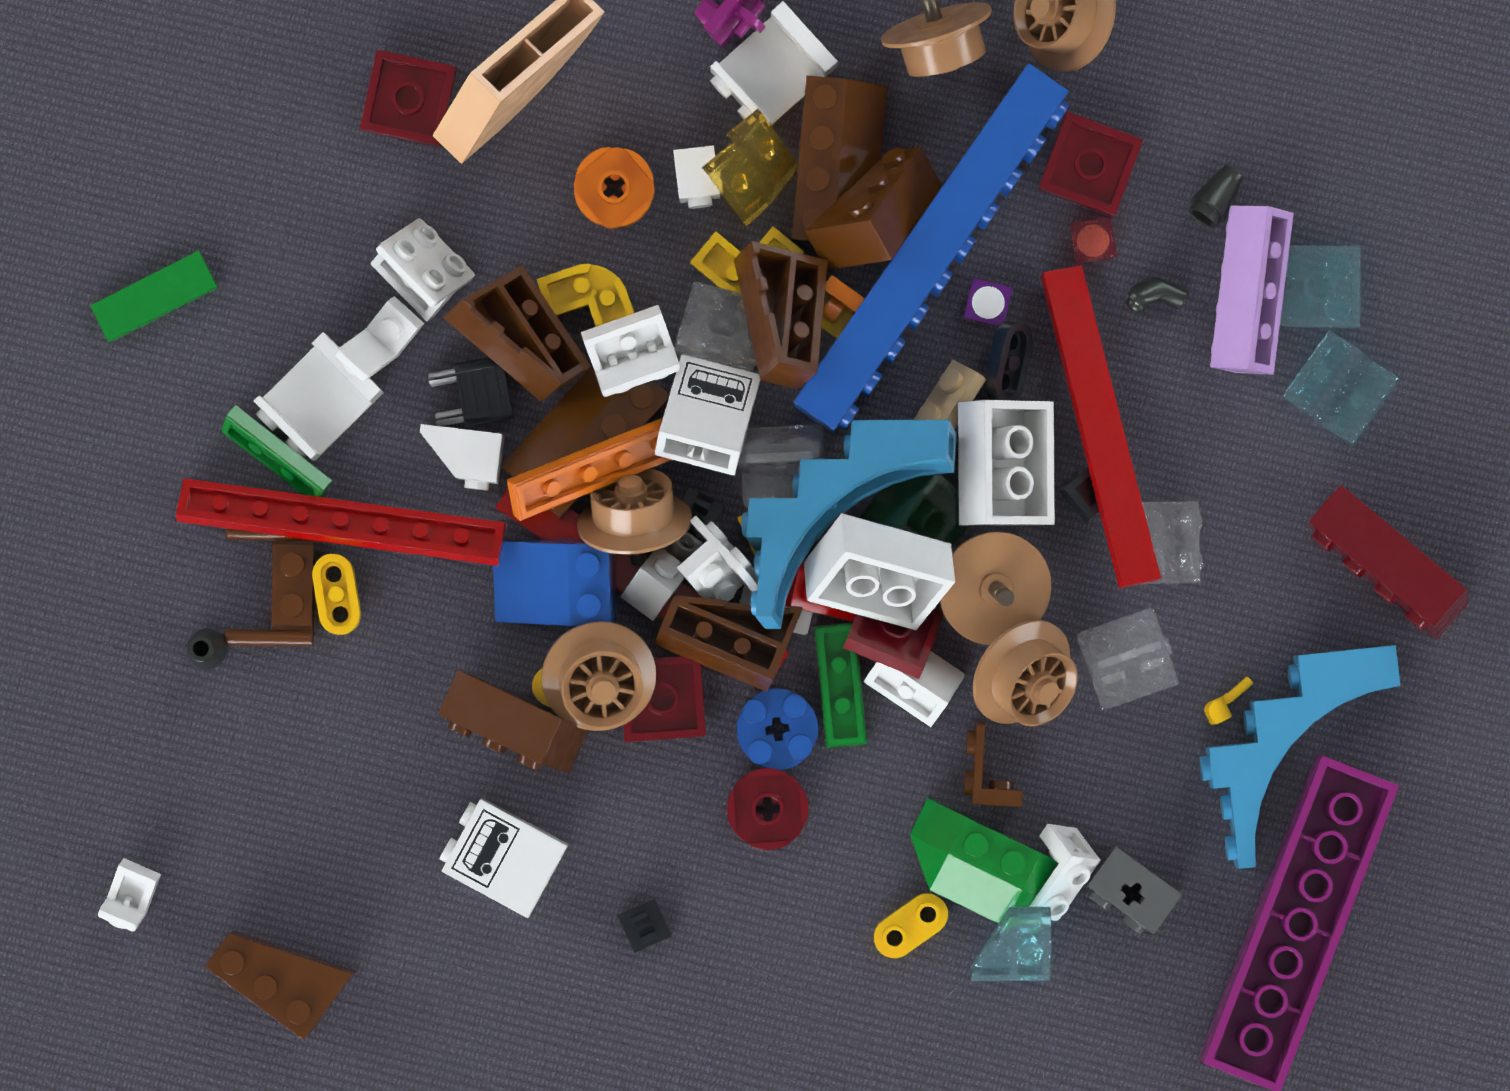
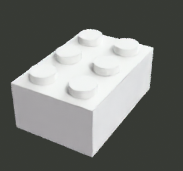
[958,400,1055,526]
[804,513,955,630]

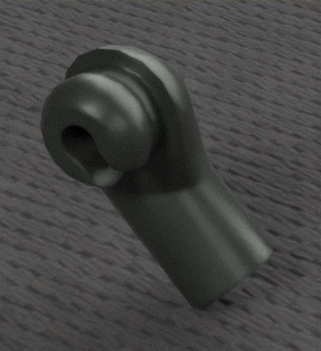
[1126,277,1188,313]

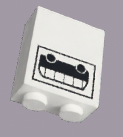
[655,354,760,476]
[440,798,569,918]

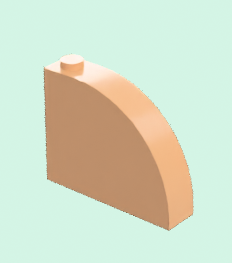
[432,0,605,164]

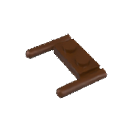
[223,528,315,647]

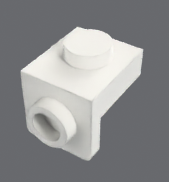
[98,858,161,931]

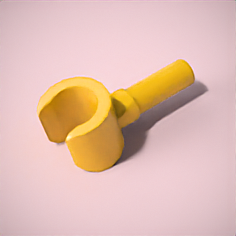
[1204,676,1253,725]

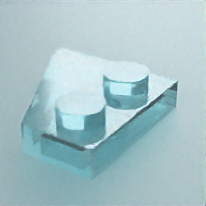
[971,907,1051,981]

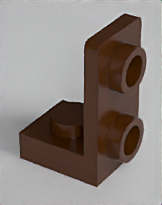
[964,722,1023,807]

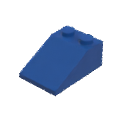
[493,538,617,626]

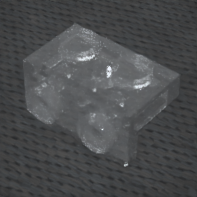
[1142,501,1202,584]

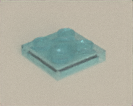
[1280,245,1361,329]

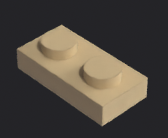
[914,359,986,429]

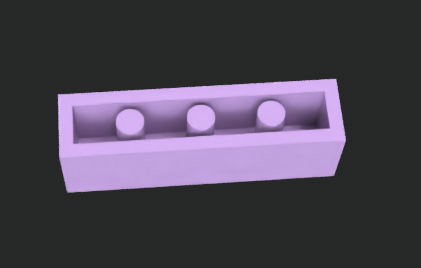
[1210,206,1294,375]

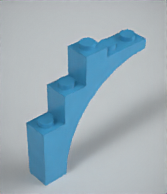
[741,420,956,629]
[1199,645,1401,869]

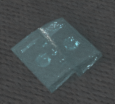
[1283,330,1399,447]

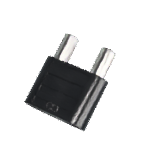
[428,357,514,427]

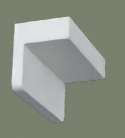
[863,651,965,727]

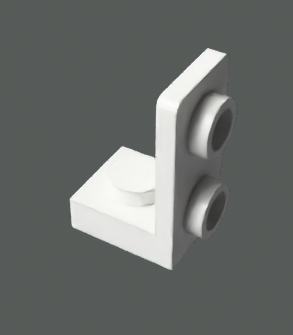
[334,296,424,381]
[1027,824,1101,921]

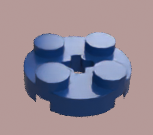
[737,688,818,770]

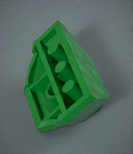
[910,798,1059,926]

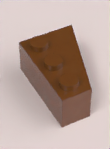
[804,147,942,270]
[734,241,828,390]
[443,265,591,401]
[654,595,803,692]
[437,670,588,773]

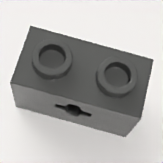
[1085,845,1182,935]

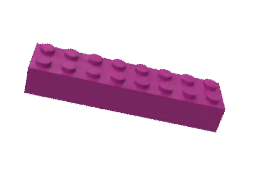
[1198,755,1399,1091]

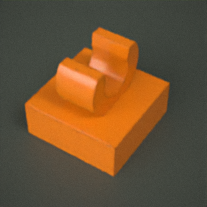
[823,275,865,324]

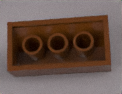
[792,75,887,243]
[500,365,670,521]

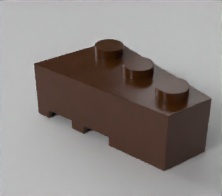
[204,931,357,1040]

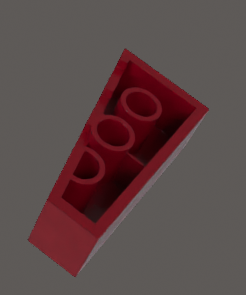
[1309,485,1469,640]

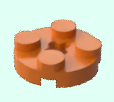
[574,147,655,230]

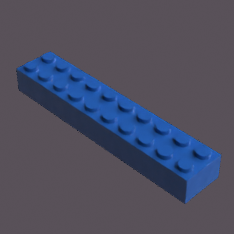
[793,63,1070,434]

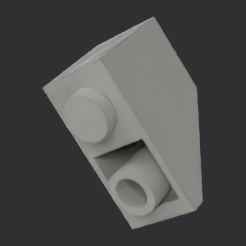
[620,532,703,621]

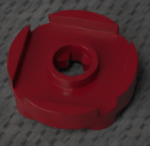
[727,768,809,850]

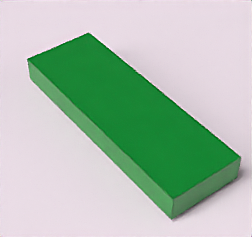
[90,251,219,343]
[221,405,332,497]
[814,623,867,748]

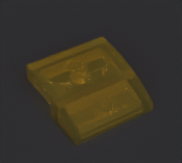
[701,109,798,227]

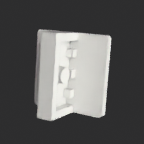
[370,218,475,322]
[581,305,681,397]
[677,516,759,602]

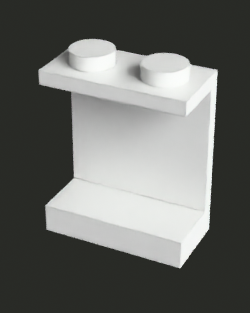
[710,1,838,132]
[254,332,384,461]

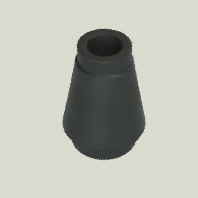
[1188,166,1243,228]
[187,628,227,669]

